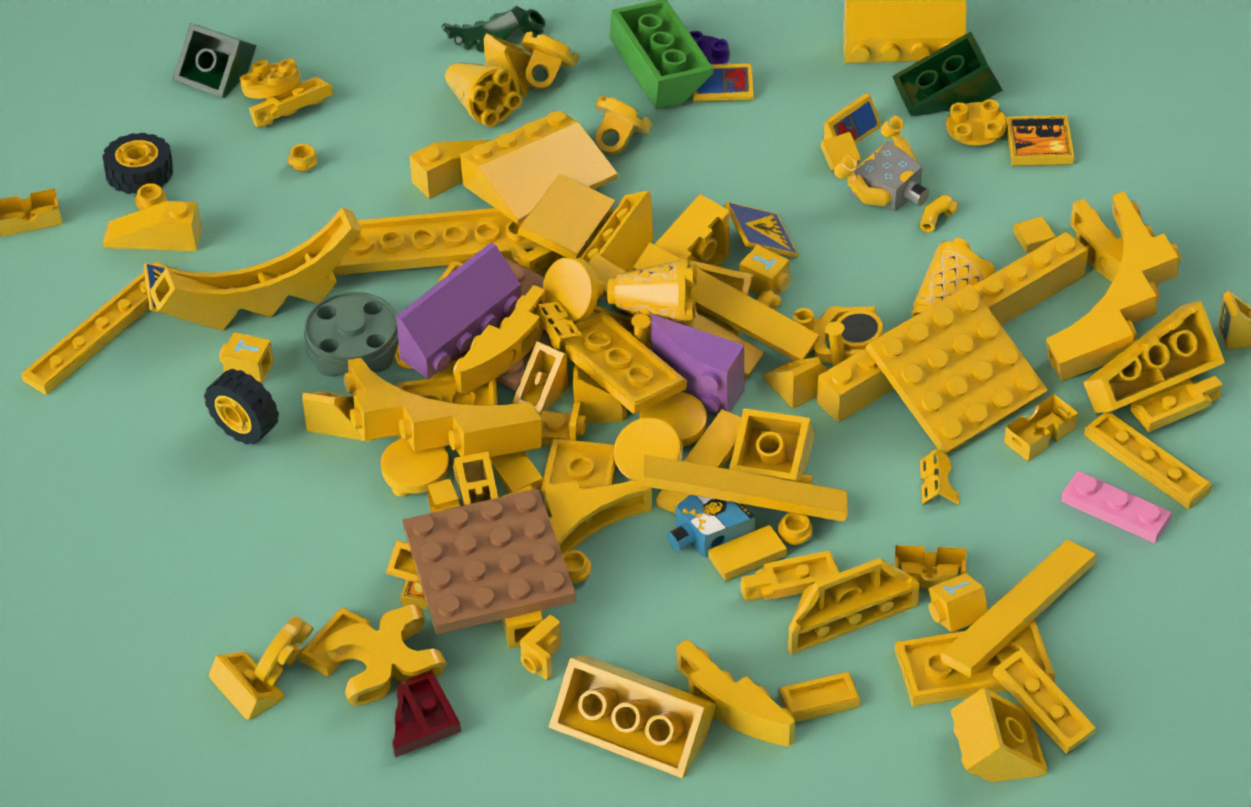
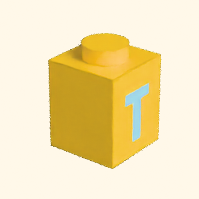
[739,245,791,295]
[219,332,274,384]
[928,573,988,633]

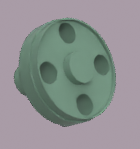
[304,292,399,377]

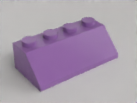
[396,242,521,380]

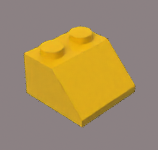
[729,408,815,482]
[951,687,1048,782]

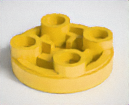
[240,58,301,98]
[542,258,604,324]
[640,392,707,447]
[614,417,683,481]
[381,438,449,497]
[254,615,314,687]

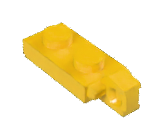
[249,76,333,127]
[1130,376,1223,433]
[740,550,840,601]

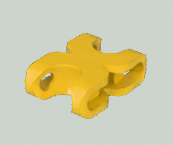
[324,604,447,706]

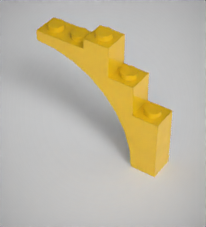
[1046,191,1182,382]
[150,207,362,331]
[344,357,542,457]
[502,480,652,648]

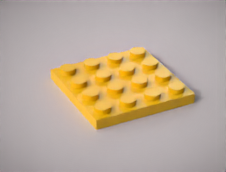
[865,284,1048,454]

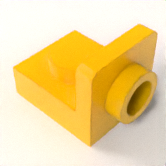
[511,243,561,277]
[540,402,587,446]
[520,614,561,680]

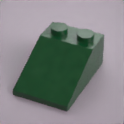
[892,31,1003,116]

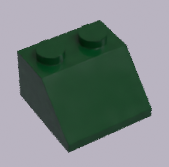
[172,23,257,98]

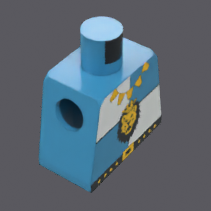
[667,495,755,557]

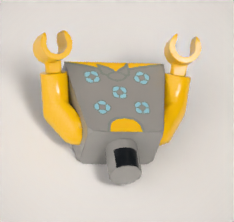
[834,115,929,211]

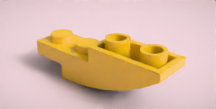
[1070,199,1160,290]
[453,285,546,393]
[676,639,796,747]

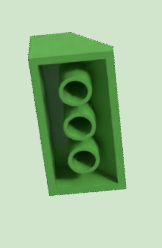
[610,0,714,109]

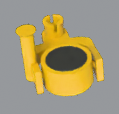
[793,306,884,367]

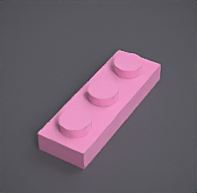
[1061,471,1172,543]

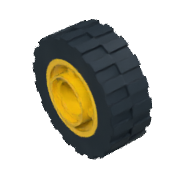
[103,133,173,194]
[204,369,279,445]

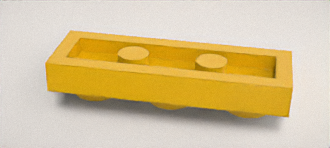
[992,648,1096,755]

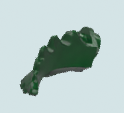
[441,5,546,52]

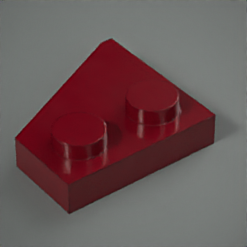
[392,670,461,757]

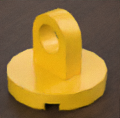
[521,32,579,90]
[595,95,653,155]

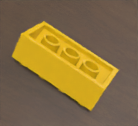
[549,655,717,778]

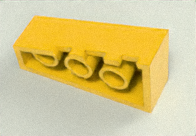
[617,194,730,317]
[1083,301,1225,414]

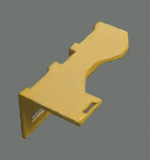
[536,301,581,349]
[920,448,959,505]

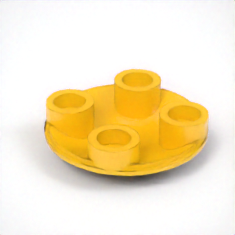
[946,99,1007,146]

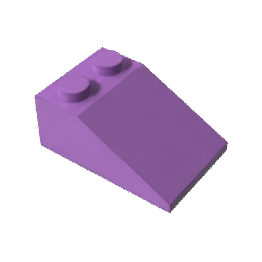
[651,315,744,414]

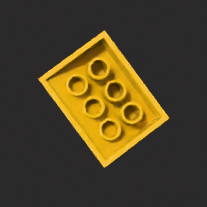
[843,0,966,63]
[460,110,618,224]

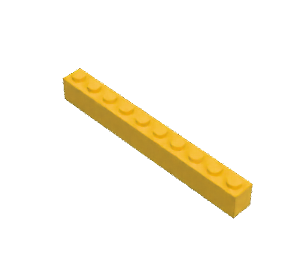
[817,232,1088,423]

